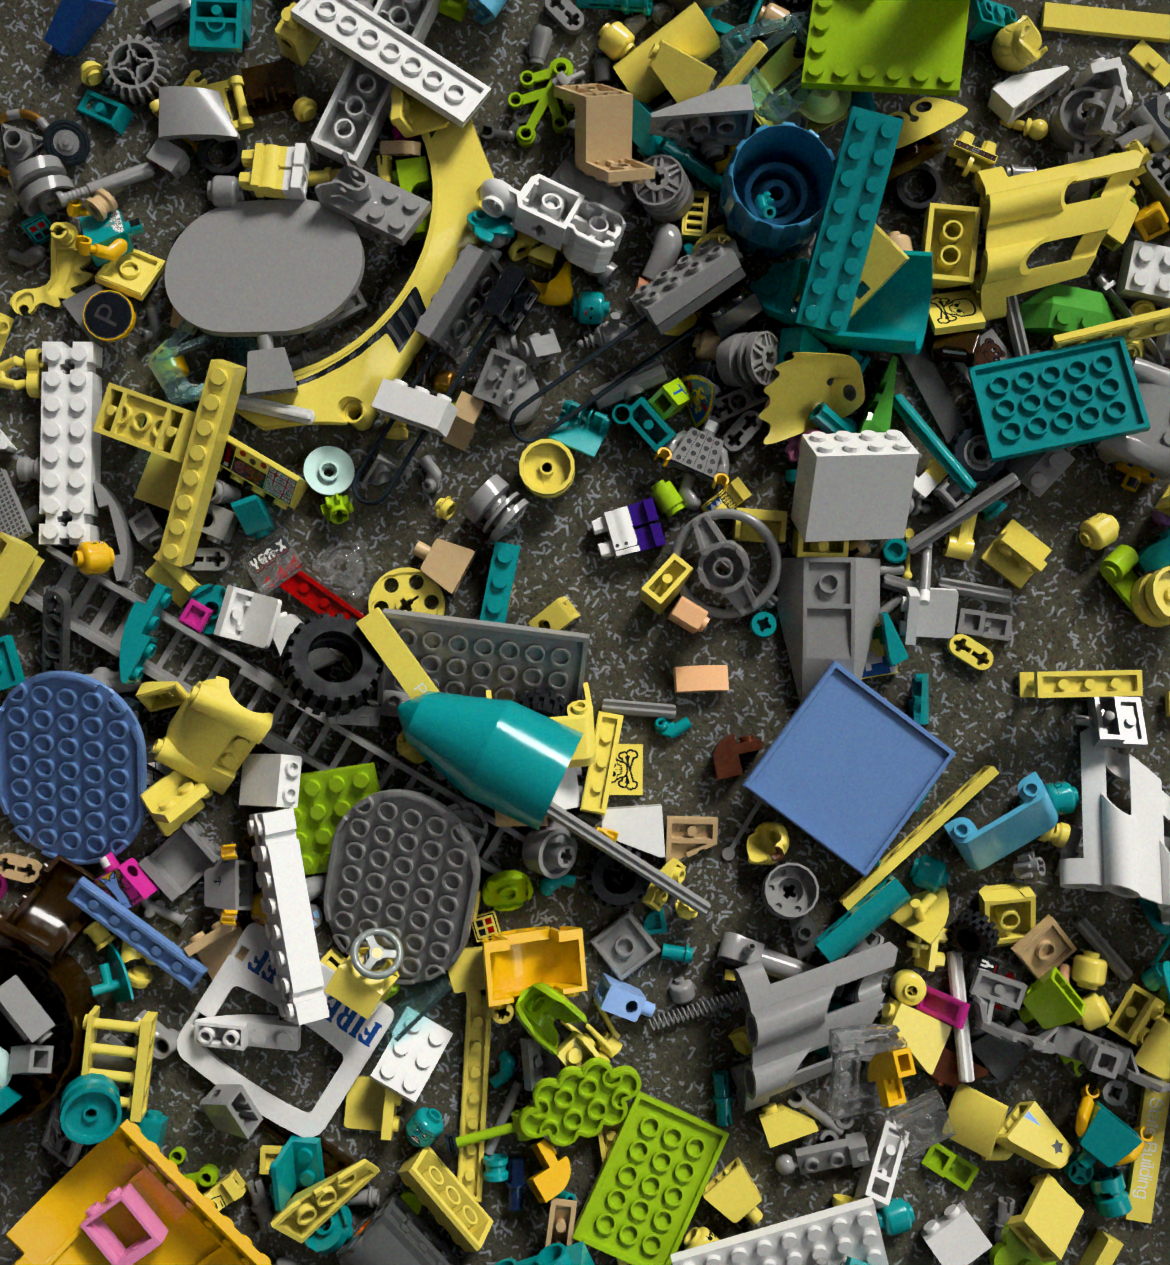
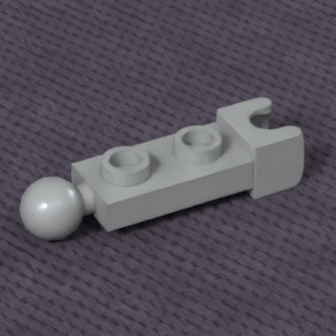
[775,1132,871,1175]

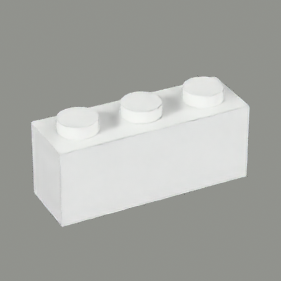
[371,378,458,437]

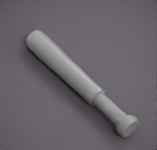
[55,162,155,207]

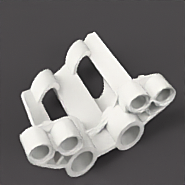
[1059,728,1170,925]

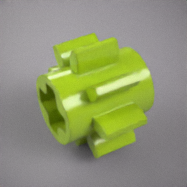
[320,493,354,524]

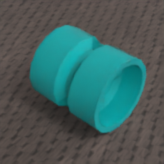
[1089,1168,1132,1218]

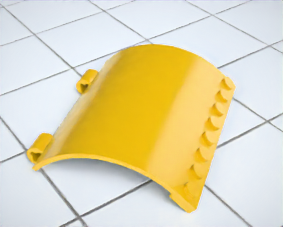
[5,1119,272,1265]

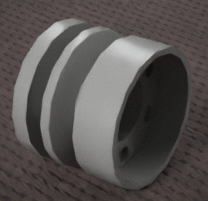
[633,154,694,223]
[716,331,779,387]
[462,474,530,542]
[761,863,819,920]

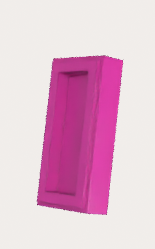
[915,985,971,1029]

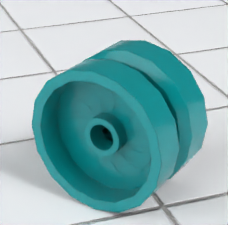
[60,1073,122,1145]

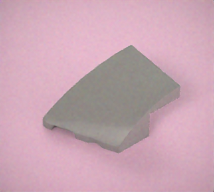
[158,86,240,142]

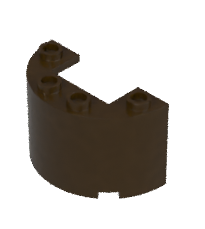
[0,854,98,965]

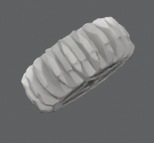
[101,34,172,105]

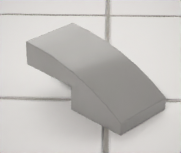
[957,608,1013,642]

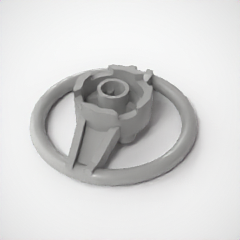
[670,508,782,619]

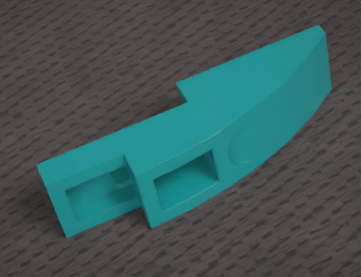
[119,583,174,684]

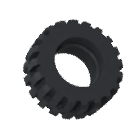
[279,613,384,717]

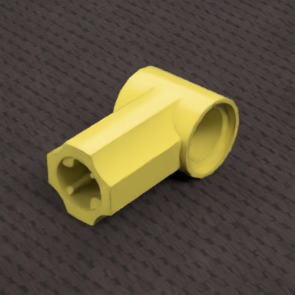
[942,513,978,561]

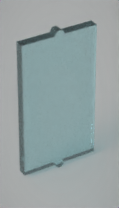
[388,972,452,1042]

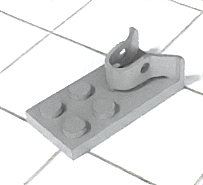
[315,150,432,246]

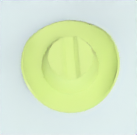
[793,88,852,124]

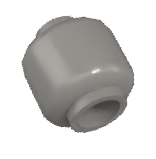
[207,175,246,208]

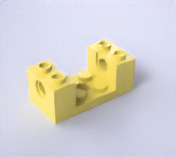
[93,382,196,463]

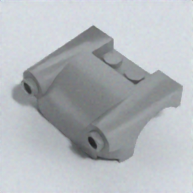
[1094,356,1170,480]

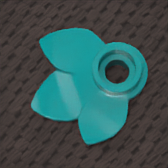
[467,210,514,244]

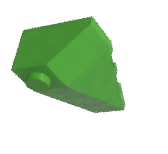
[857,355,898,433]

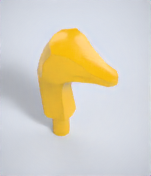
[532,261,574,306]

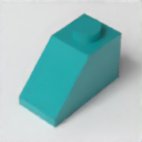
[231,495,276,539]

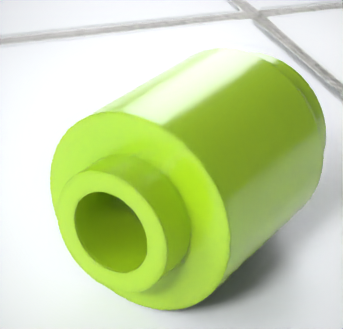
[649,480,685,518]

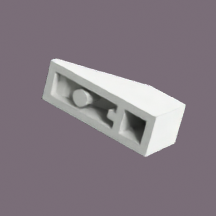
[988,66,1070,125]
[854,1120,909,1209]

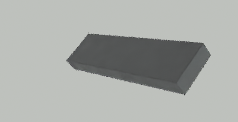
[899,344,968,444]

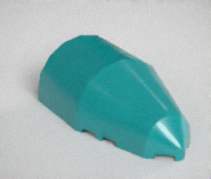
[750,250,933,355]
[397,691,583,831]

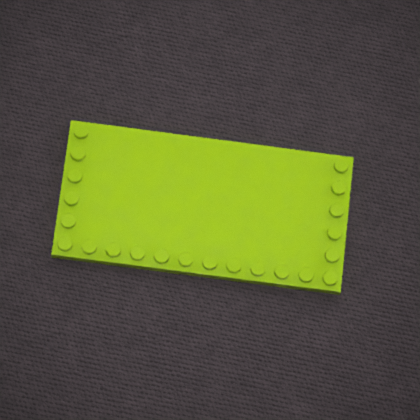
[801,0,970,97]

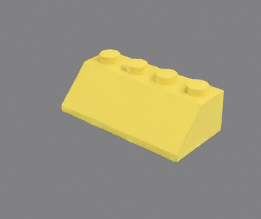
[398,1146,494,1252]

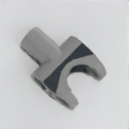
[1113,92,1170,155]

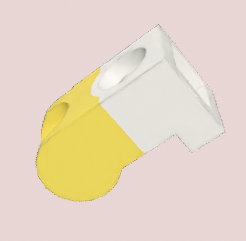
[912,457,948,501]

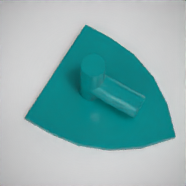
[89,943,134,1004]

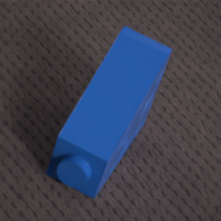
[44,0,116,57]

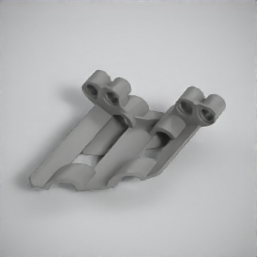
[731,942,898,1112]

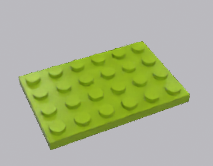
[572,1091,729,1265]

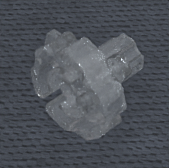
[312,539,376,600]

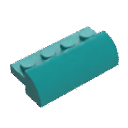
[813,875,912,963]

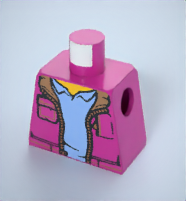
[94,852,159,909]

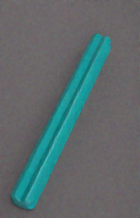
[892,394,977,494]

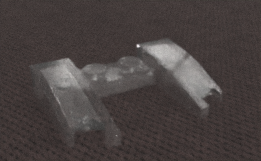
[824,1024,908,1121]

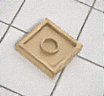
[1011,914,1077,980]

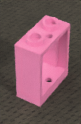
[80,1182,169,1265]

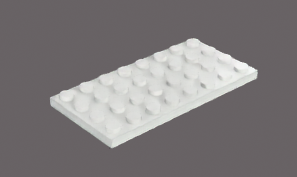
[670,1196,889,1265]

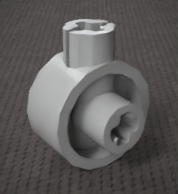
[522,817,578,879]

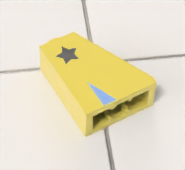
[995,1101,1074,1169]

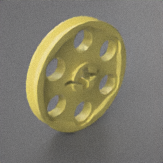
[368,567,445,615]

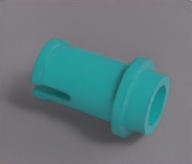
[661,943,694,965]

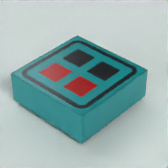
[21,211,52,245]

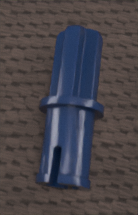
[505,1156,526,1211]

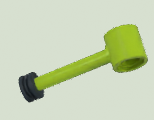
[444,1108,533,1156]

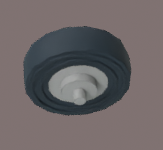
[43,119,90,166]

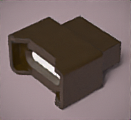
[931,330,980,367]

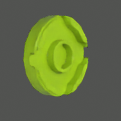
[482,870,533,911]

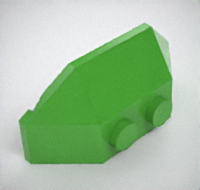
[1019,283,1116,337]

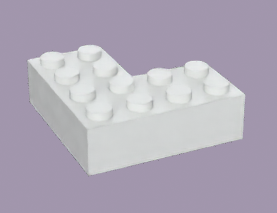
[1115,240,1170,359]

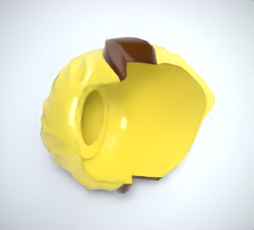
[746,821,789,865]

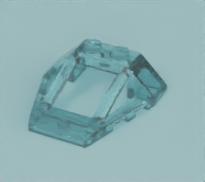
[719,10,813,123]
[146,320,259,405]

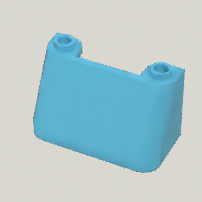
[944,771,1058,870]

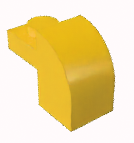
[867,1047,916,1108]
[527,1138,571,1203]

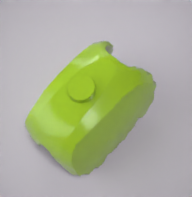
[515,982,588,1056]

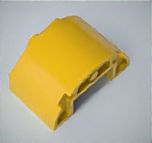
[482,926,588,1010]

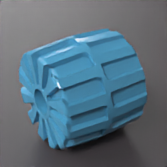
[719,122,835,259]

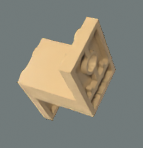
[554,83,655,186]

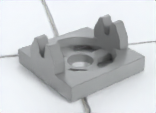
[41,1095,83,1167]

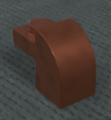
[712,734,764,780]

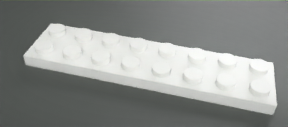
[291,0,491,128]

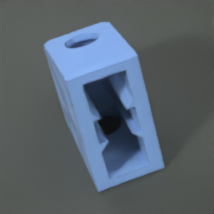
[592,973,655,1022]

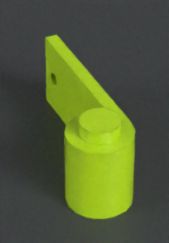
[1099,544,1145,624]

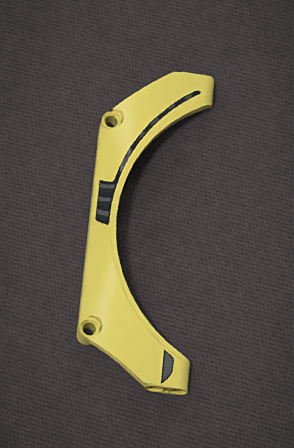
[235,118,494,432]

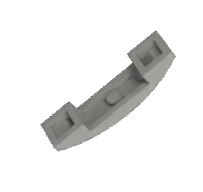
[93,482,134,583]

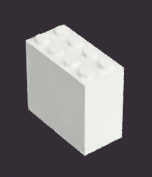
[791,429,919,542]

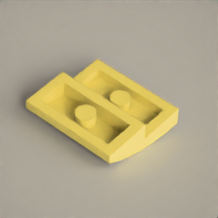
[940,1084,1009,1159]

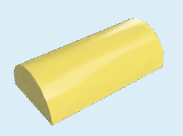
[613,2,723,104]

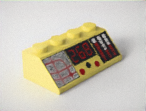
[219,435,309,510]

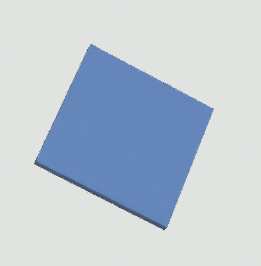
[741,661,956,877]

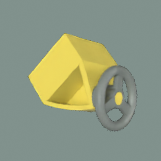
[324,928,404,1020]

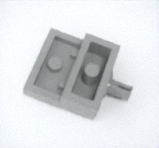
[1072,697,1148,748]

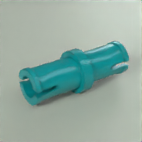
[712,1070,733,1126]

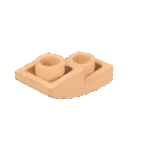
[673,665,729,693]

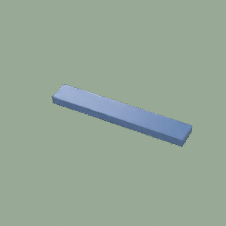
[67,876,208,991]

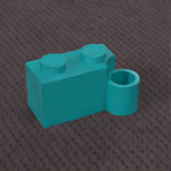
[612,397,676,452]

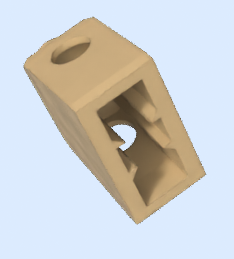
[412,538,477,595]

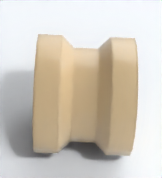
[84,188,118,222]

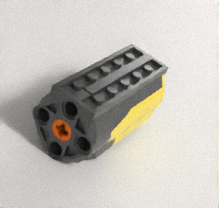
[335,1192,464,1265]

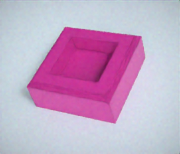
[178,598,215,633]

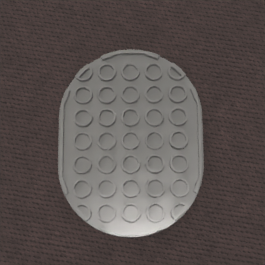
[164,199,365,337]
[323,789,480,985]

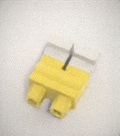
[238,143,311,200]

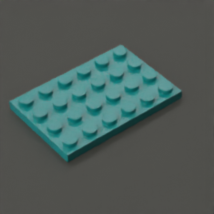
[968,335,1151,463]

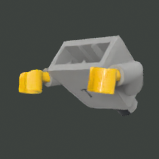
[197,844,253,926]

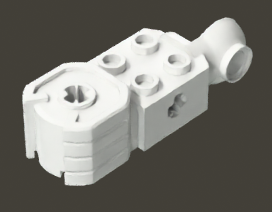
[480,174,626,273]

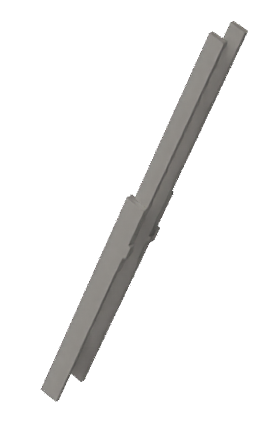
[21,545,527,874]

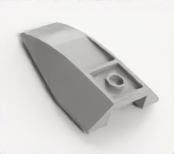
[777,557,880,704]

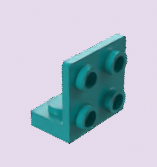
[269,1135,325,1211]

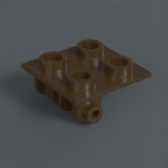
[241,58,299,118]

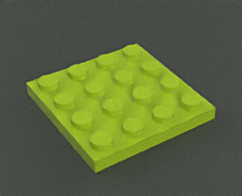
[280,762,381,875]

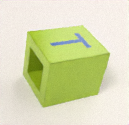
[648,378,694,420]

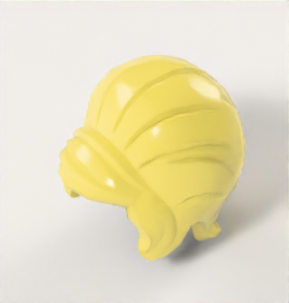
[991,15,1048,73]

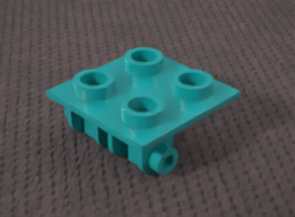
[548,399,612,458]

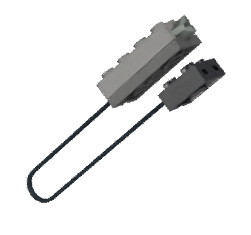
[509,239,763,443]
[352,243,541,506]

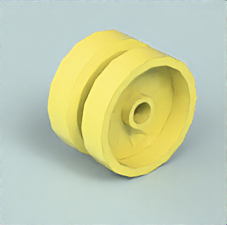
[519,439,575,499]
[1131,566,1170,628]

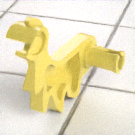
[10,222,95,316]

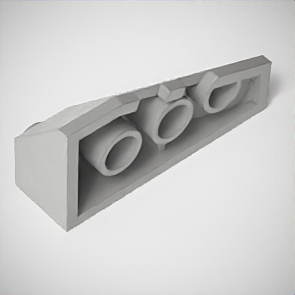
[649,84,754,145]

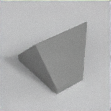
[361,450,412,489]

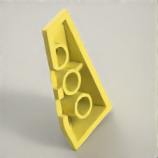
[270,1159,380,1244]

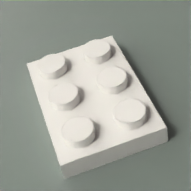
[369,1008,453,1104]

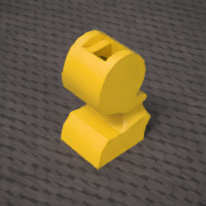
[1133,201,1170,242]

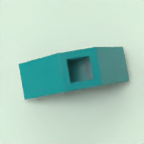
[966,0,1017,42]
[632,99,663,159]

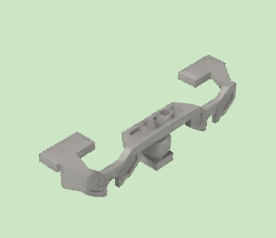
[969,967,1170,1093]

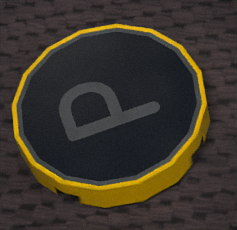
[83,290,136,342]

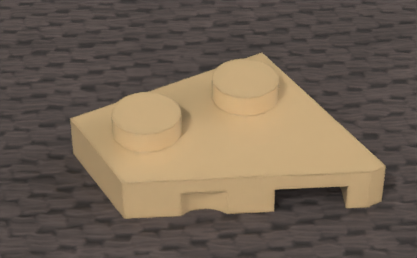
[665,816,718,864]

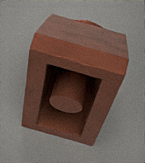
[928,1046,989,1087]

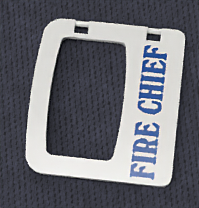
[177,922,394,1137]

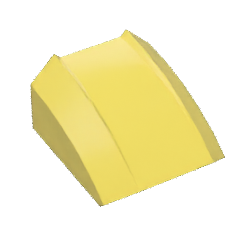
[978,881,1036,947]

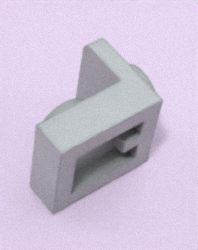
[128,507,165,552]

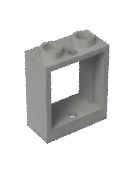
[0,975,55,1045]

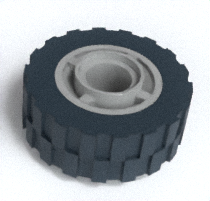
[948,425,1007,482]

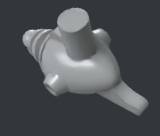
[576,312,639,348]

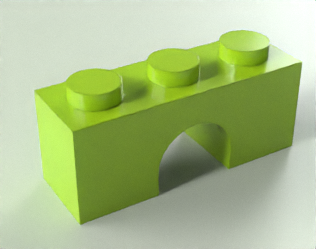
[393,156,432,242]

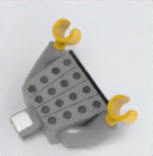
[653,419,730,491]

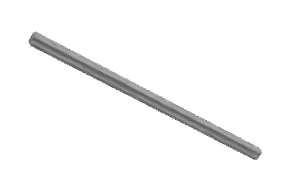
[546,802,711,915]

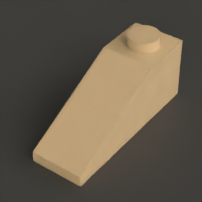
[545,1198,577,1247]

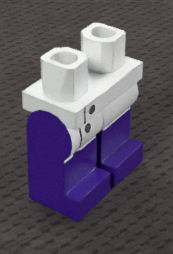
[591,497,666,559]

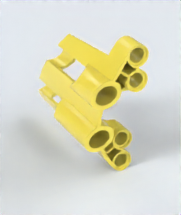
[970,150,1144,321]

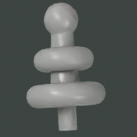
[908,496,931,515]

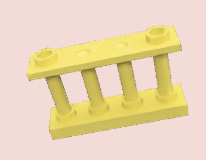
[1018,670,1143,698]
[81,1005,158,1122]

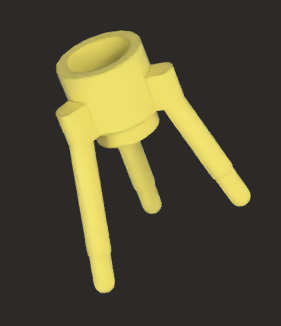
[560,999,623,1059]

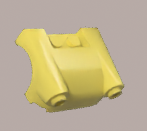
[151,676,274,795]

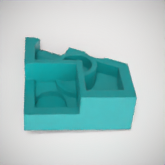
[908,673,929,725]

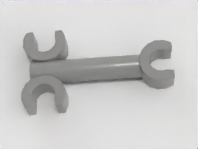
[787,1086,854,1141]

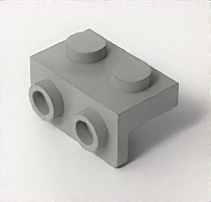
[520,1033,563,1091]

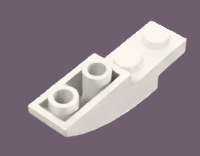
[194,1014,301,1051]

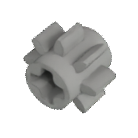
[1013,852,1046,885]

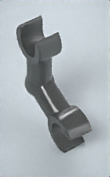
[481,108,530,142]

